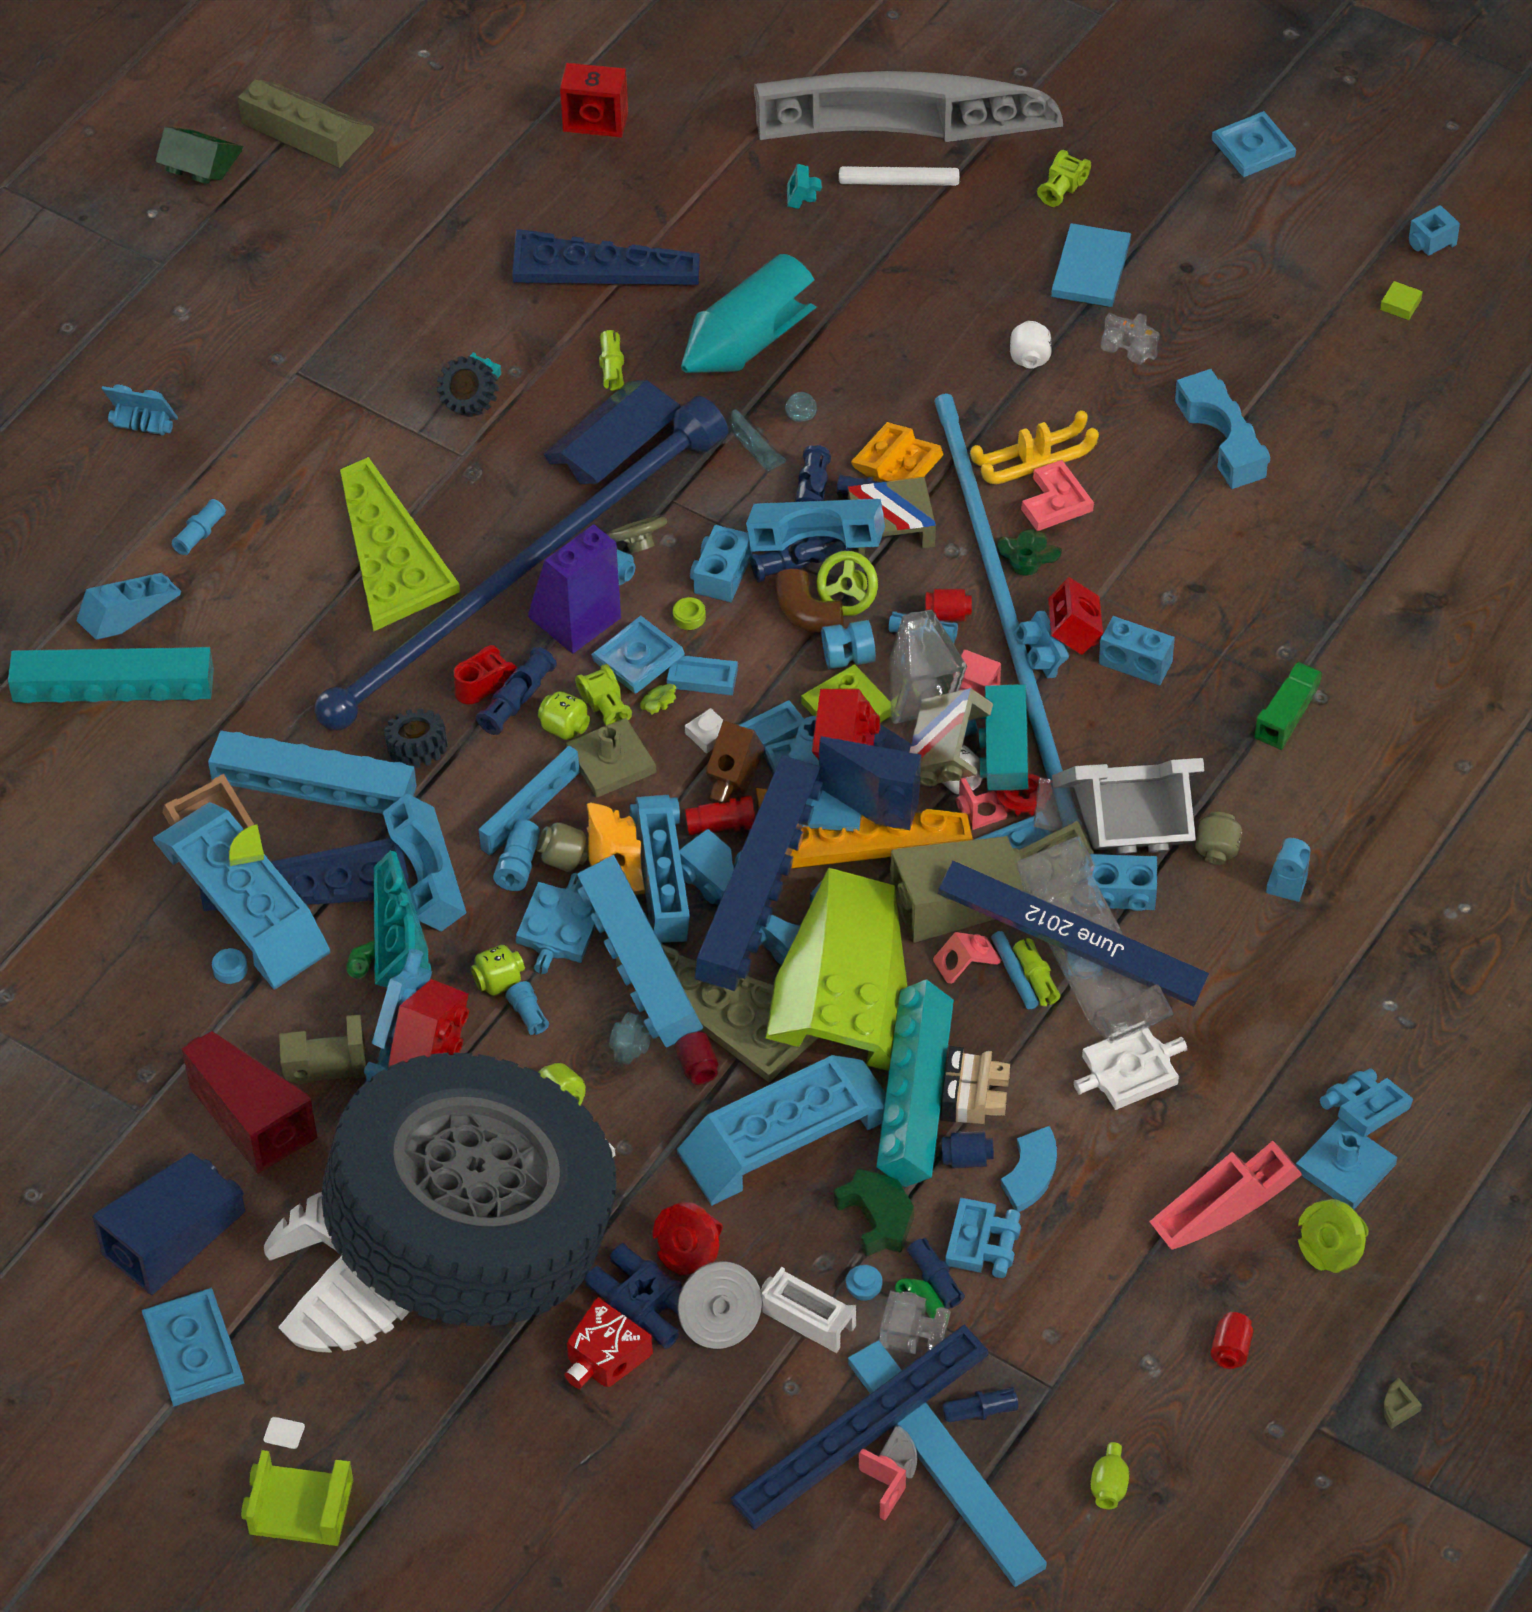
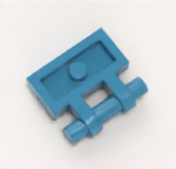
[1320,1068,1413,1137]
[945,1198,1021,1278]

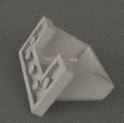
[1052,758,1204,855]

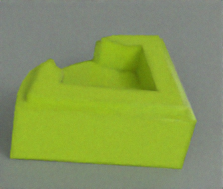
[229,824,264,866]

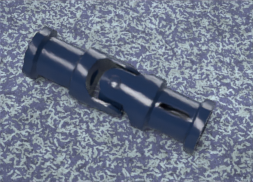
[794,445,831,502]
[749,536,851,582]
[476,647,557,735]

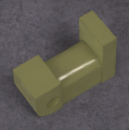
[279,1015,366,1084]

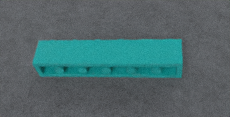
[8,647,214,703]
[877,979,954,1187]

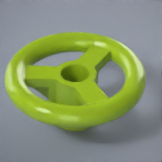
[817,551,878,616]

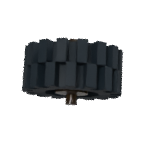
[437,356,499,417]
[384,709,448,768]

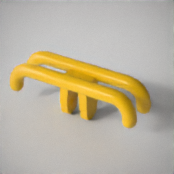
[970,410,1099,485]

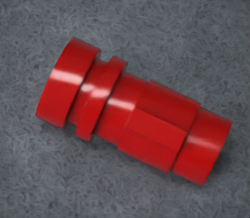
[685,795,755,835]

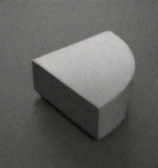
[879,1426,917,1478]

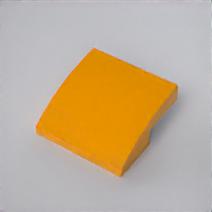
[851,422,943,482]

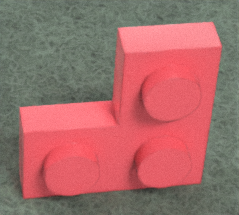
[1021,460,1094,531]

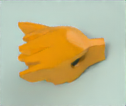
[586,802,645,895]

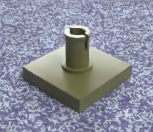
[566,718,657,798]

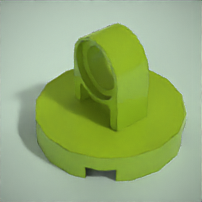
[1298,1199,1369,1273]

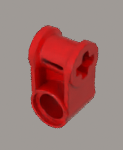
[454,645,517,705]

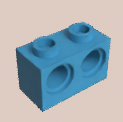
[690,525,752,602]
[1099,616,1175,685]
[1086,854,1157,911]

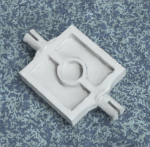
[1074,1024,1187,1110]

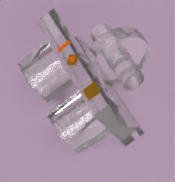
[1101,313,1160,365]

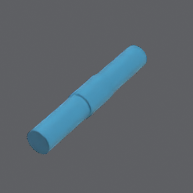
[991,931,1039,1009]

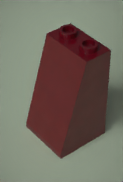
[182,1031,318,1174]

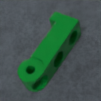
[1255,662,1322,750]

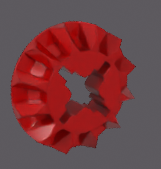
[997,774,1051,816]

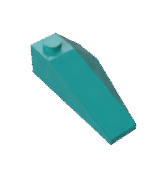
[374,851,431,988]

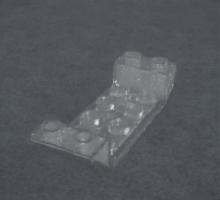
[1017,835,1174,1043]

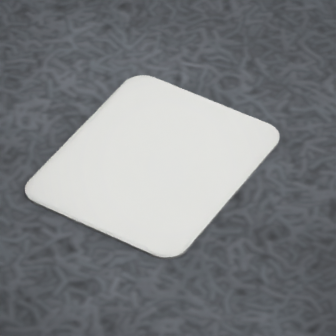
[263,1417,305,1449]

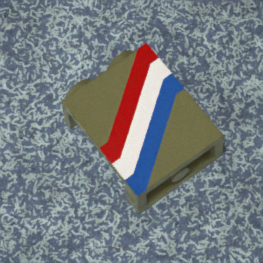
[848,477,936,556]
[910,688,993,786]

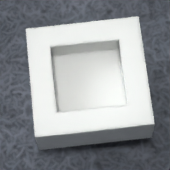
[685,708,723,754]

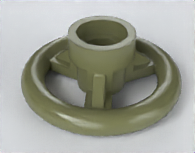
[607,516,667,553]

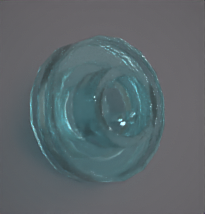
[609,1012,651,1066]

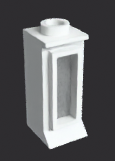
[760,1267,856,1353]

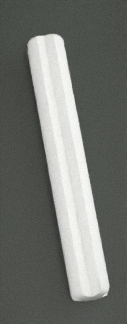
[839,167,959,186]

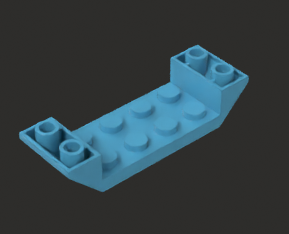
[153,802,331,990]
[677,1055,886,1206]

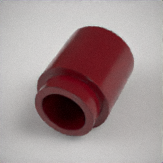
[674,1031,719,1085]

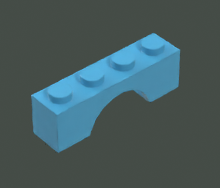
[1175,369,1270,489]
[746,499,885,552]
[383,793,466,932]

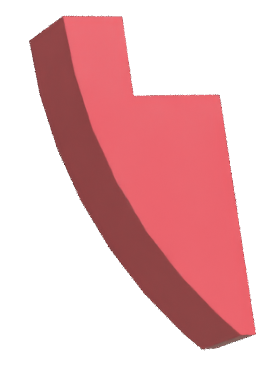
[1149,1141,1302,1250]

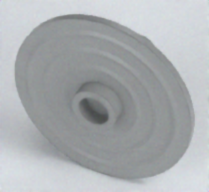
[678,1261,762,1349]

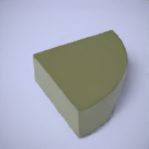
[1383,1378,1422,1429]

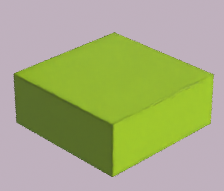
[1380,281,1423,320]

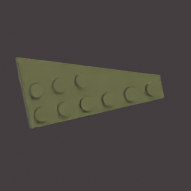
[616,945,819,1082]

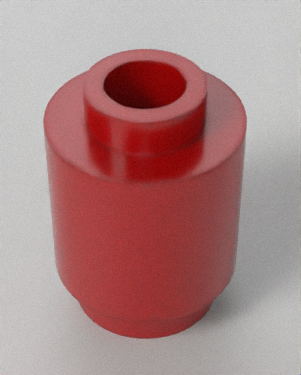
[925,589,972,622]
[1210,1312,1254,1369]

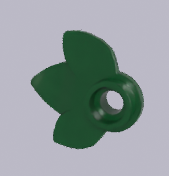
[998,529,1062,575]

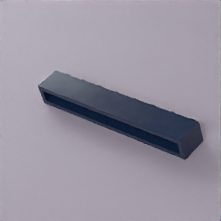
[695,755,824,991]

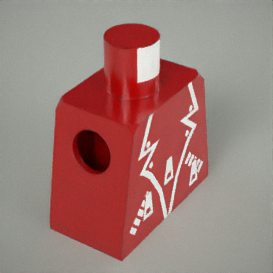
[564,1297,653,1389]

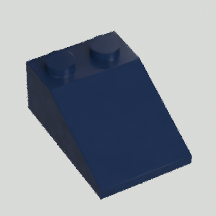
[819,736,921,830]

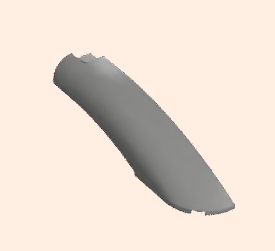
[754,71,1063,142]

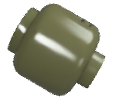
[1195,812,1242,865]
[537,822,588,872]

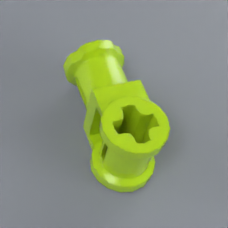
[1037,150,1091,207]
[575,664,632,726]

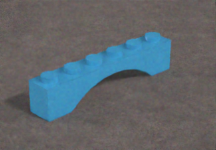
[679,829,800,965]

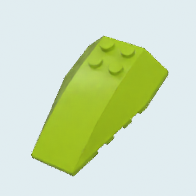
[765,868,907,1071]

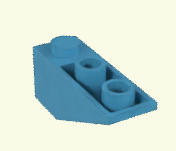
[76,573,181,639]

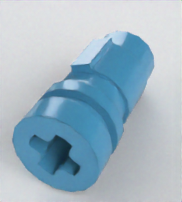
[493,820,540,891]

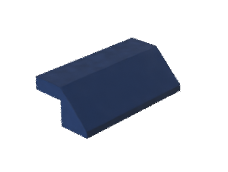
[544,380,681,484]

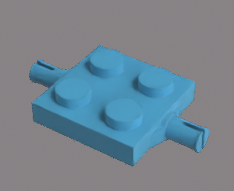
[516,873,596,974]
[371,949,432,1061]

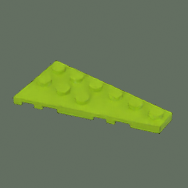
[340,457,460,632]

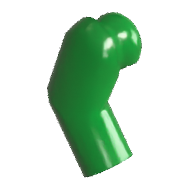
[346,940,375,979]
[895,1278,946,1320]

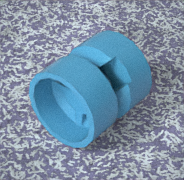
[821,620,876,669]

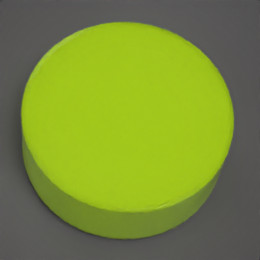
[673,597,706,630]

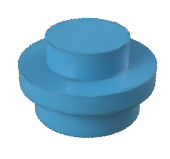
[846,1265,882,1301]

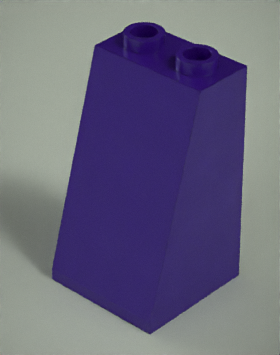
[528,524,621,654]

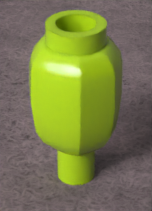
[1091,1442,1129,1509]

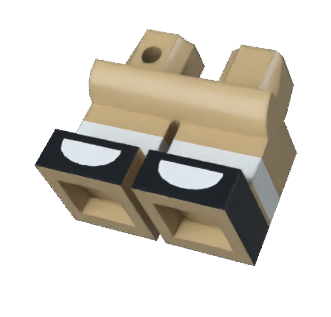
[942,1046,1010,1124]

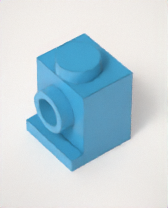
[1409,205,1460,256]

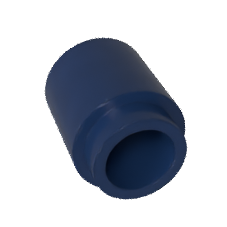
[942,1131,994,1168]

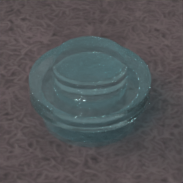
[785,392,817,422]

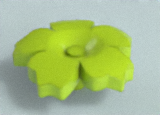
[640,683,676,715]

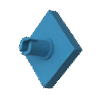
[1296,1118,1397,1210]

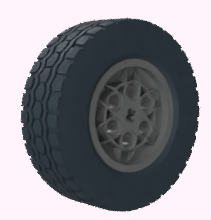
[322,1052,616,1326]

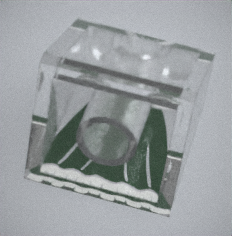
[889,609,967,724]

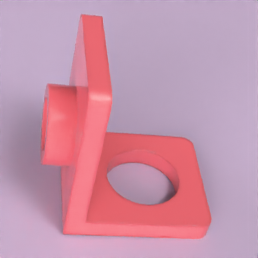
[956,778,1007,830]
[933,932,1002,984]
[859,1449,906,1520]

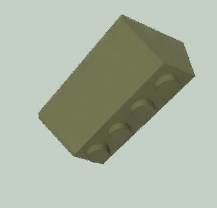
[238,79,374,168]

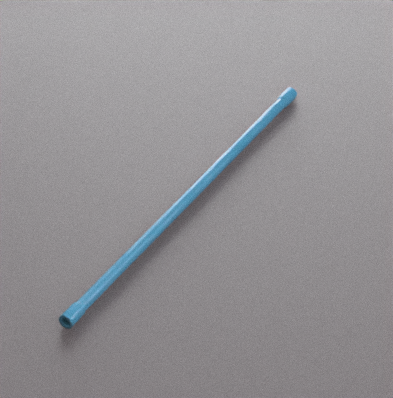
[935,394,1078,829]

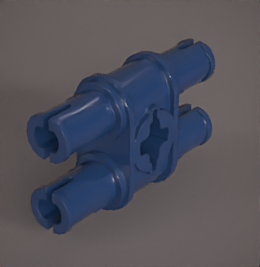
[585,1243,683,1349]

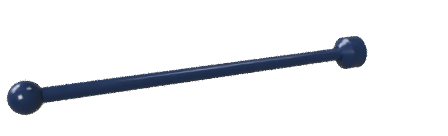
[315,396,728,730]

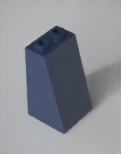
[92,1152,245,1295]

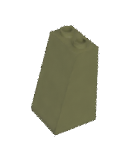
[890,836,1035,943]

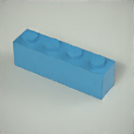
[636,807,690,943]

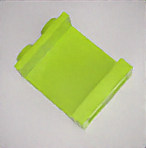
[241,1450,353,1546]

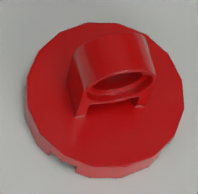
[652,1202,723,1275]

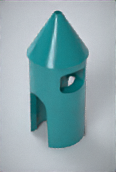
[681,254,817,373]

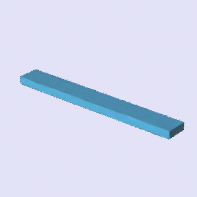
[848,1340,1047,1587]

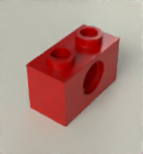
[1048,577,1103,655]

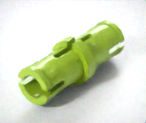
[599,330,624,390]
[1013,938,1061,1006]

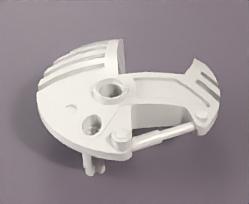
[264,1192,409,1352]

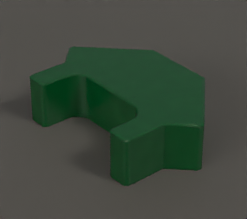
[834,1169,914,1256]

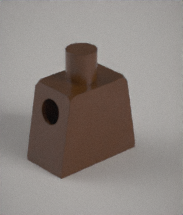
[706,720,765,803]

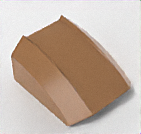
[162,774,254,829]

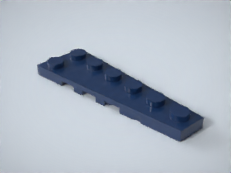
[512,229,700,285]
[199,838,411,911]

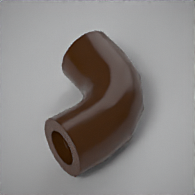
[776,569,844,633]

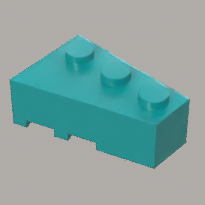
[979,684,1028,791]

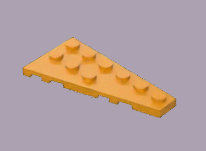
[756,788,973,868]

